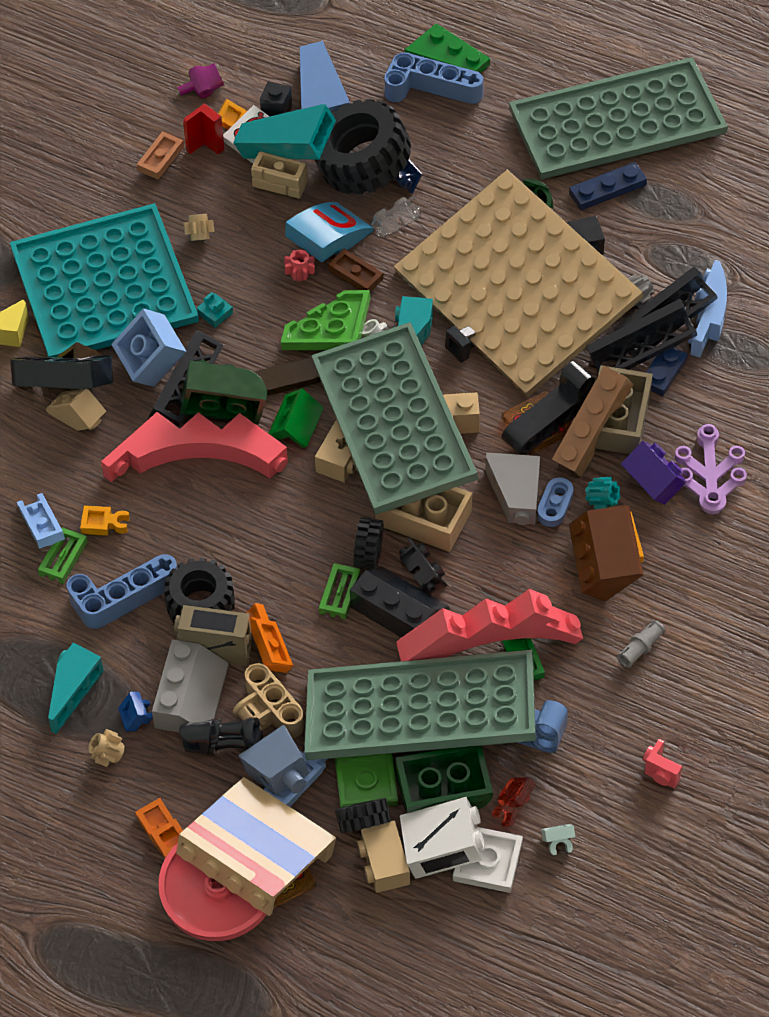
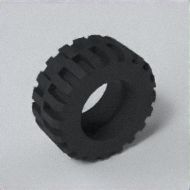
[314,99,411,195]

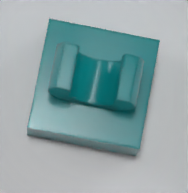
[197,292,233,328]

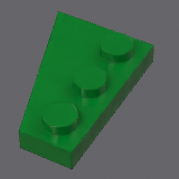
[404,23,490,73]

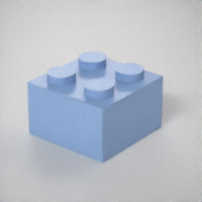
[111,308,186,387]

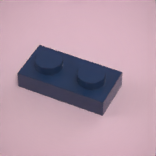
[645,348,688,396]

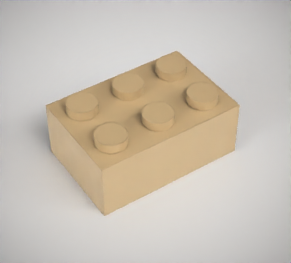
[375,487,472,552]

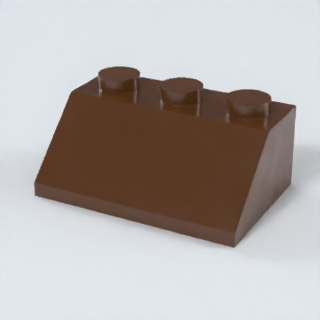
[569,505,644,602]

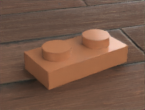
[136,131,184,180]

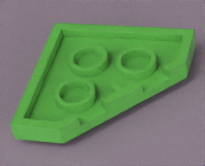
[280,290,371,350]

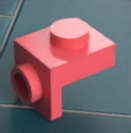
[643,739,682,789]

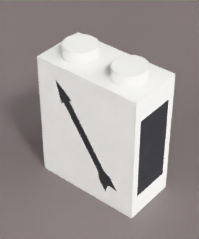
[400,797,485,879]

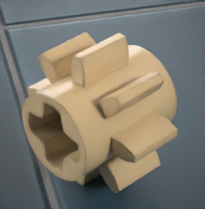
[184,214,214,241]
[89,729,124,767]

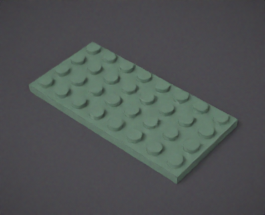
[509,57,728,179]
[311,322,479,515]
[304,650,536,760]

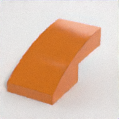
[135,798,183,858]

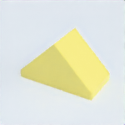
[0,300,29,347]

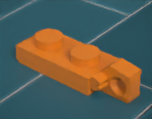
[245,603,293,673]

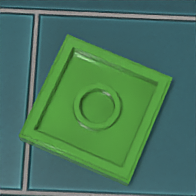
[335,753,398,808]

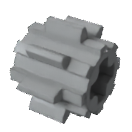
[628,274,654,308]

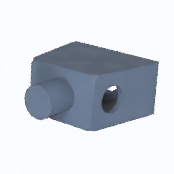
[239,725,308,794]

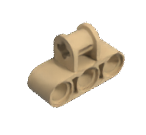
[233,663,304,738]

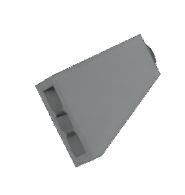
[486,453,540,525]

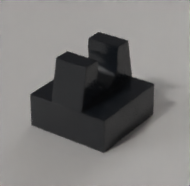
[445,326,476,363]

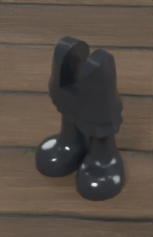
[179,717,263,755]

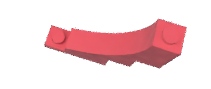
[101,412,288,482]

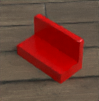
[183,103,225,155]

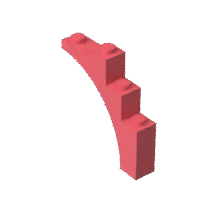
[396,589,583,661]

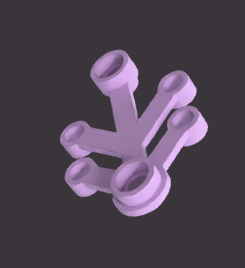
[675,424,747,515]

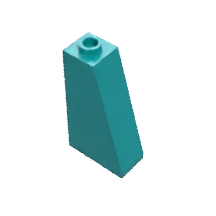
[233,104,336,160]

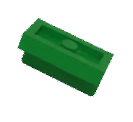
[268,388,323,448]

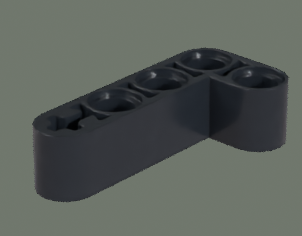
[10,355,114,389]
[501,361,595,455]

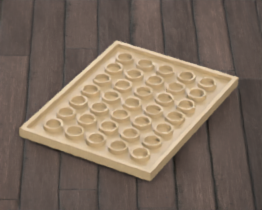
[394,169,644,398]

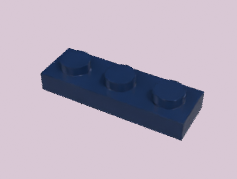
[569,162,647,211]

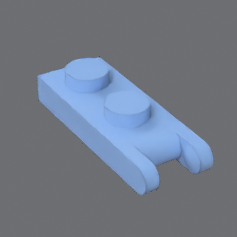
[17,493,65,549]

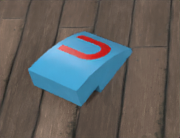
[285,202,373,262]

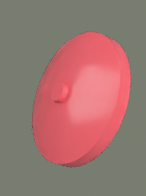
[159,843,267,941]

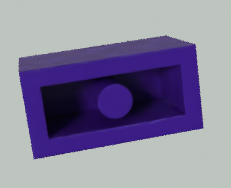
[621,441,687,505]

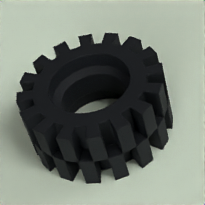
[353,517,384,569]
[335,798,391,833]

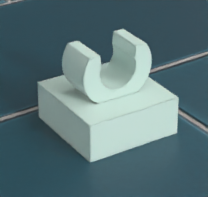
[541,824,575,855]

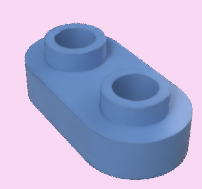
[537,478,573,527]

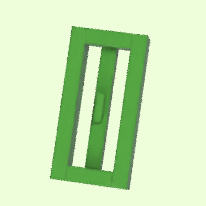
[38,527,88,584]
[319,563,360,620]

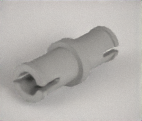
[617,620,665,668]

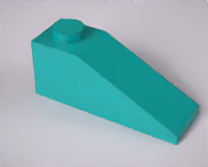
[48,642,104,734]

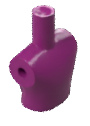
[177,63,224,99]

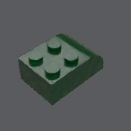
[180,360,267,425]
[396,745,493,814]

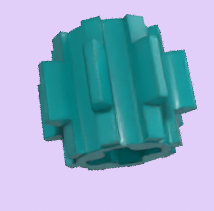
[585,477,621,510]

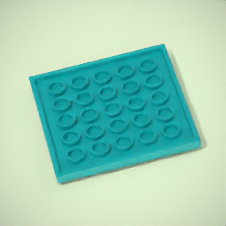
[10,203,199,358]

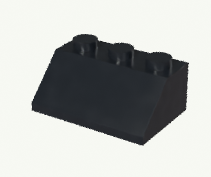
[350,567,450,638]

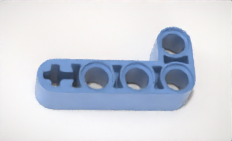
[384,53,483,104]
[67,554,177,629]
[517,700,568,753]

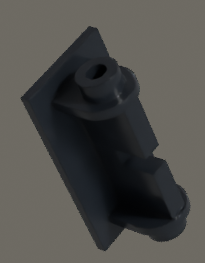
[399,537,448,593]

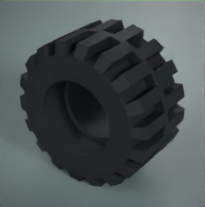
[164,558,235,623]

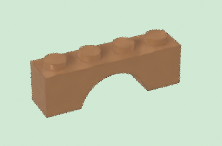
[552,366,634,477]

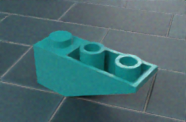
[393,296,433,345]

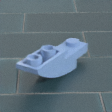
[688,260,727,358]

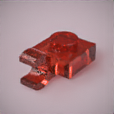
[492,777,536,827]

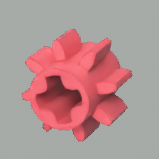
[284,250,315,281]

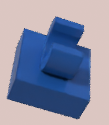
[118,692,153,731]

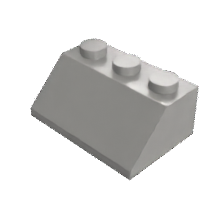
[152,639,229,732]

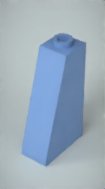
[300,41,350,112]

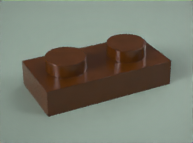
[328,249,384,292]

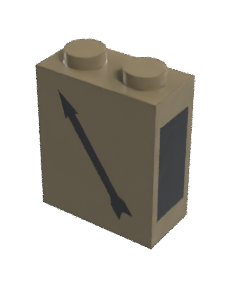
[174,605,253,667]

